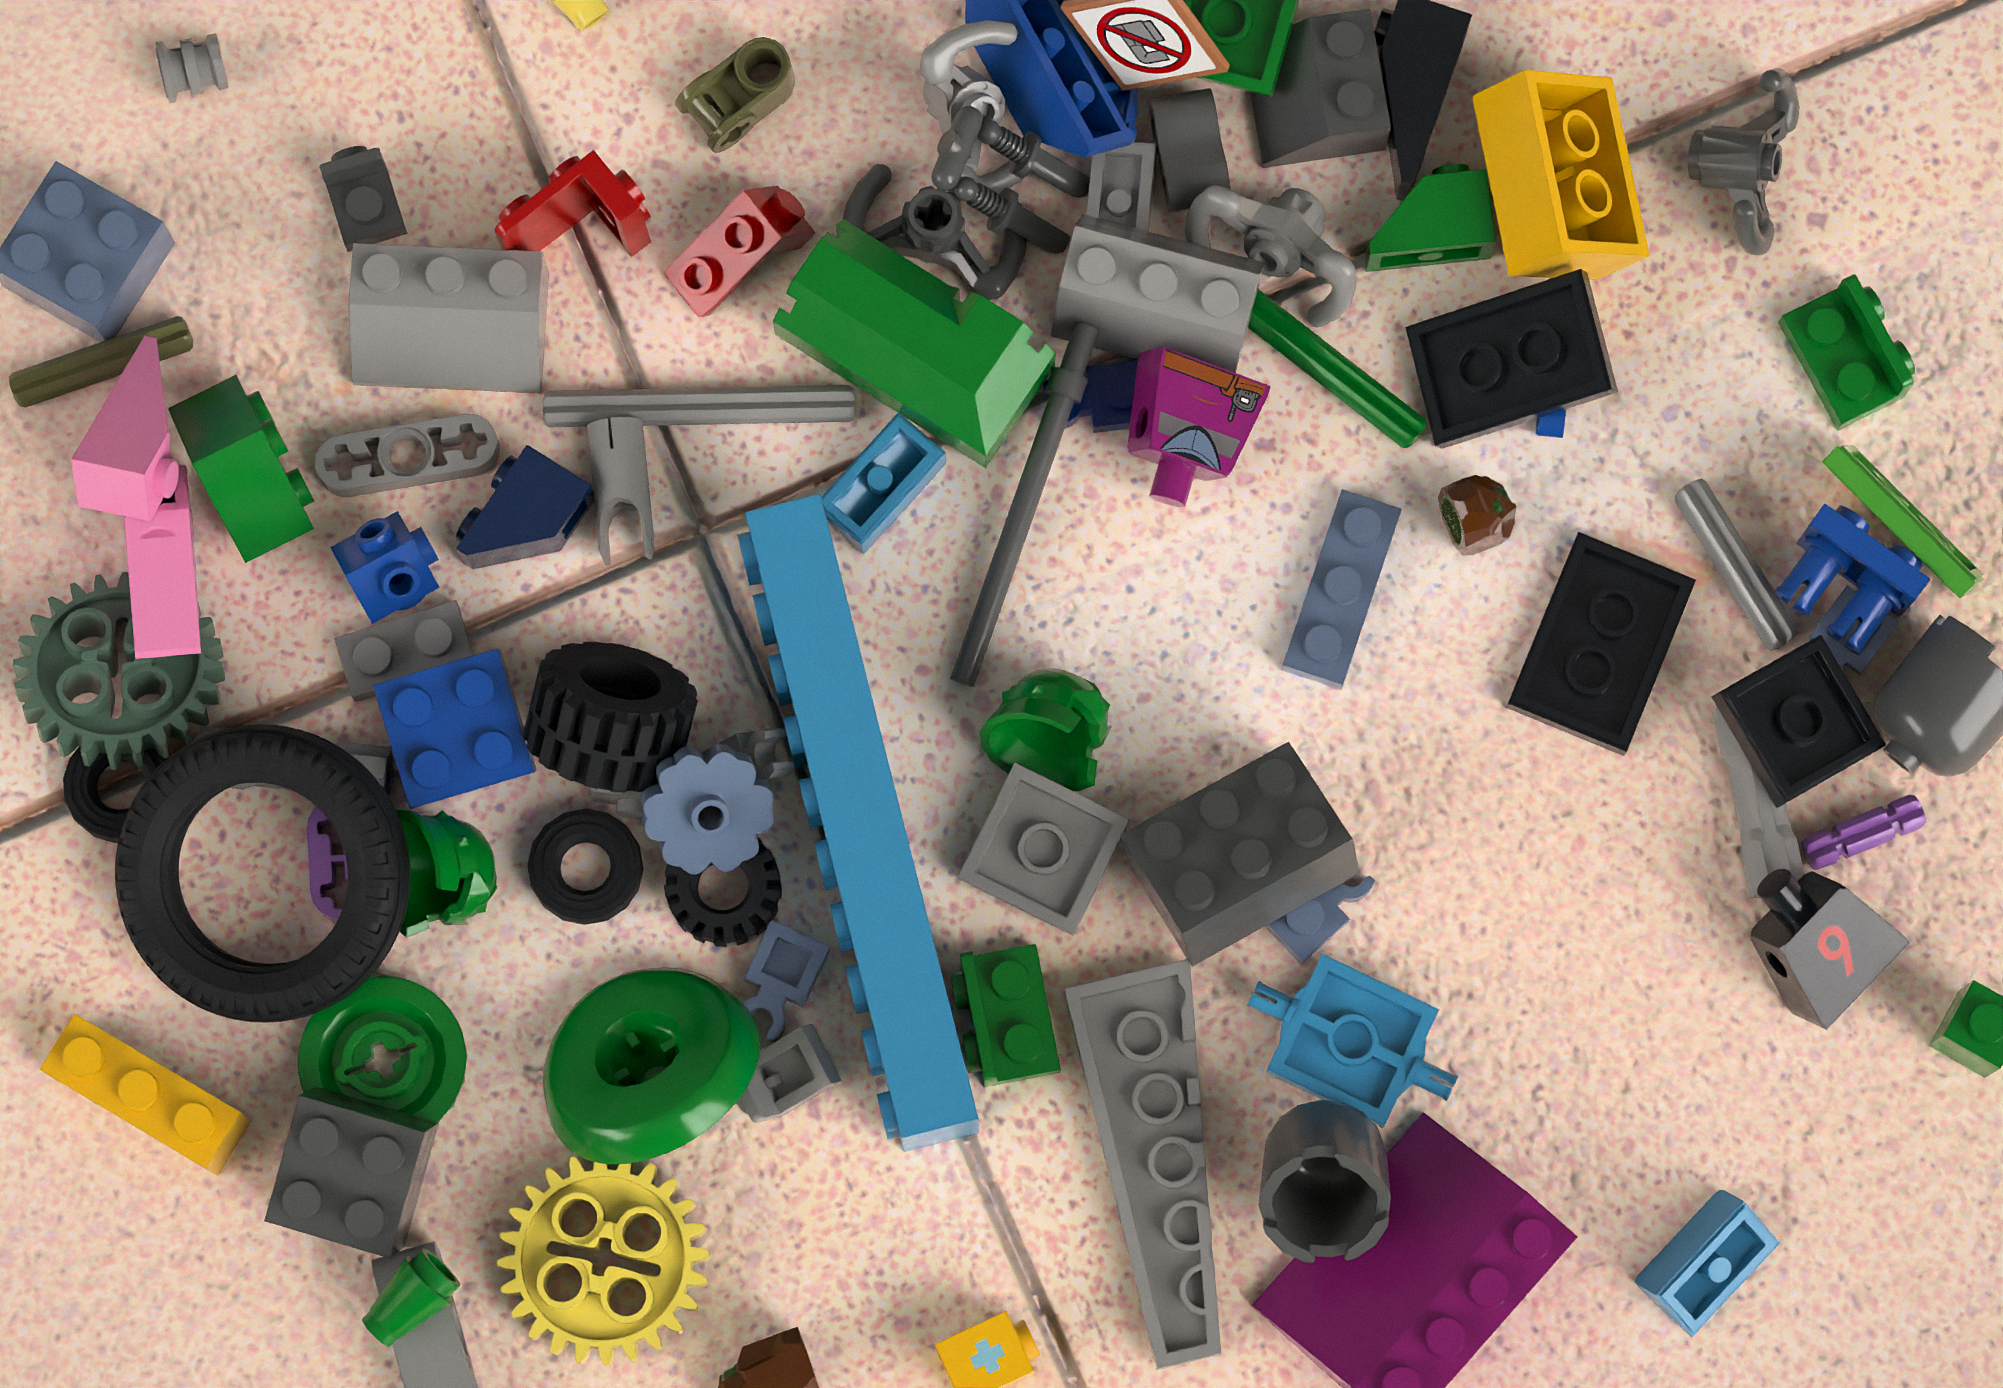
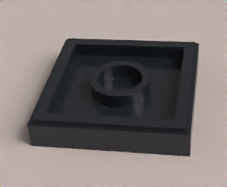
[1711,635,1886,808]

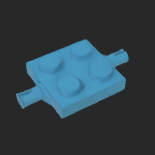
[1247,954,1458,1129]

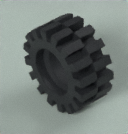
[664,837,782,947]

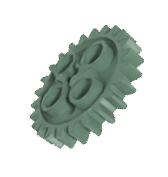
[13,572,225,770]

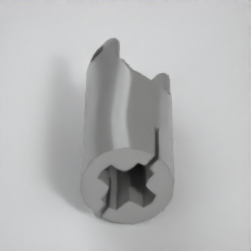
[587,417,654,565]

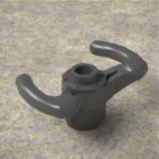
[1688,68,1800,255]
[843,164,1027,300]

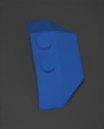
[965,0,1139,158]

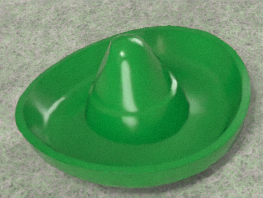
[543,967,760,1164]

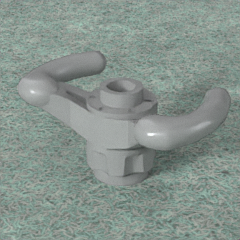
[920,20,1030,201]
[1185,185,1356,328]

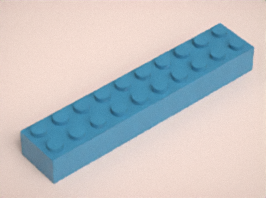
[737,494,979,1152]

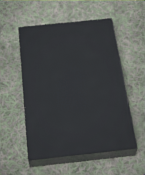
[1405,269,1618,449]
[1506,532,1696,756]

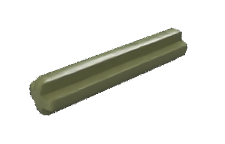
[9,316,193,408]

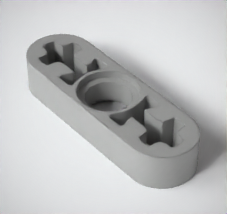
[314,414,500,497]

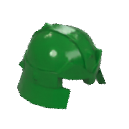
[979,668,1112,791]
[396,810,498,938]

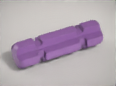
[1801,794,1926,870]

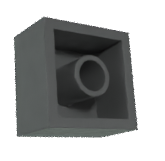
[264,1086,439,1258]

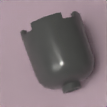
[1873,615,2003,777]
[1258,1100,1391,1263]

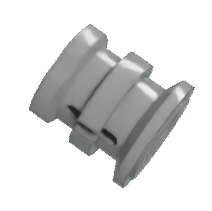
[156,33,229,104]

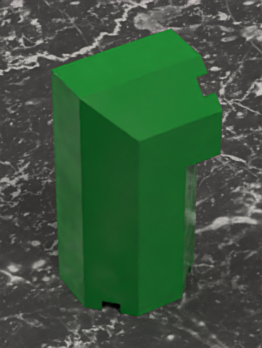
[773,219,1056,468]

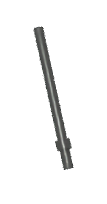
[950,322,1099,687]

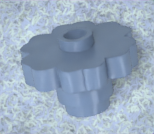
[641,743,774,875]

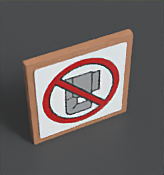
[1061,0,1230,91]

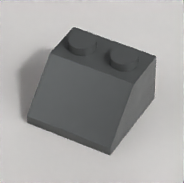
[1250,9,1391,168]

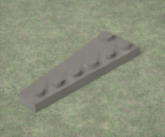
[1064,959,1221,1370]

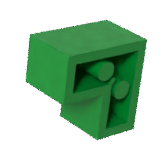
[168,375,315,563]

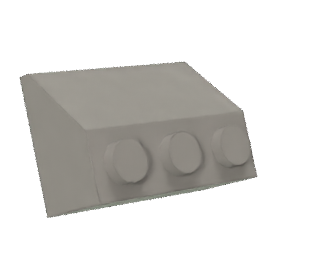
[1051,214,1265,373]
[348,243,549,394]

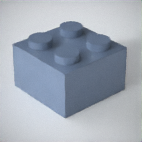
[0,161,175,342]

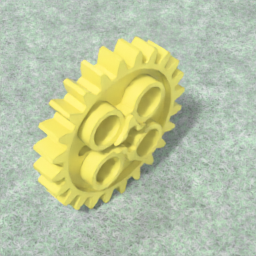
[497,1156,711,1367]

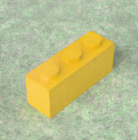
[39,1013,252,1176]

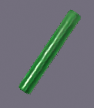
[1248,289,1426,448]

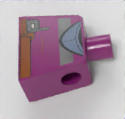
[1127,347,1271,507]

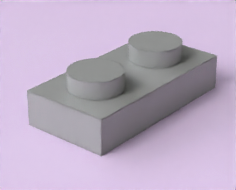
[1086,142,1157,232]
[334,600,474,702]

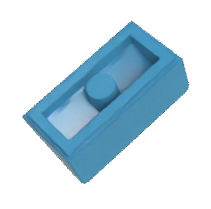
[821,412,946,554]
[1635,1190,1780,1337]

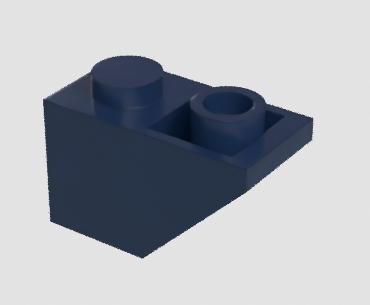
[456,445,594,569]

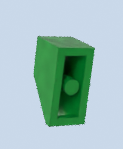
[1365,164,1496,272]

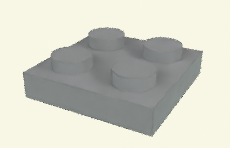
[957,763,1130,936]

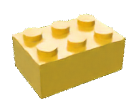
[1472,70,1650,280]

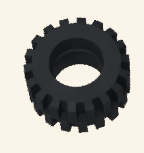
[524,641,698,793]

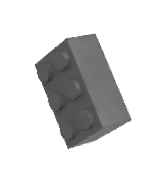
[1120,741,1360,967]

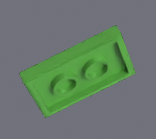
[1822,445,1984,598]

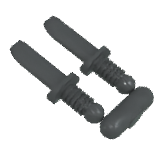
[931,106,1090,254]

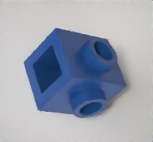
[330,511,440,624]

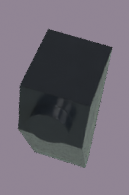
[1374,0,1472,201]

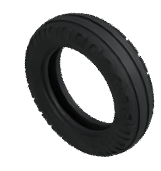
[115,724,411,1023]

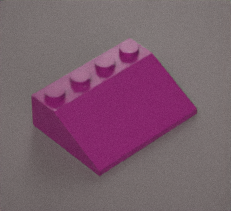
[1251,1112,1578,1388]

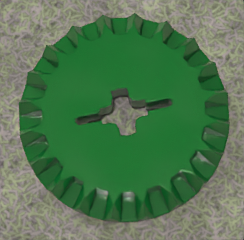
[298,976,468,1123]

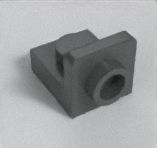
[319,146,407,252]

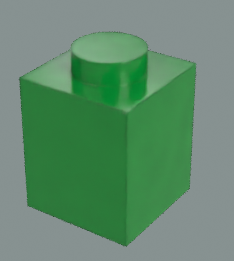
[1928,980,2003,1078]

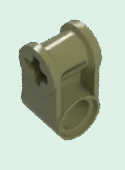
[675,37,795,153]

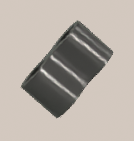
[1148,88,1231,213]

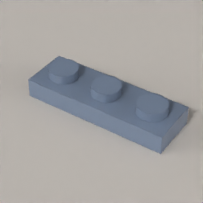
[1281,489,1402,690]

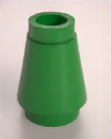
[362,1248,460,1347]

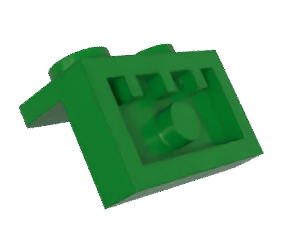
[1778,274,1915,430]
[950,944,1061,1087]

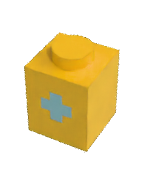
[935,1311,1040,1388]

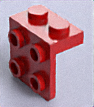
[494,150,651,257]

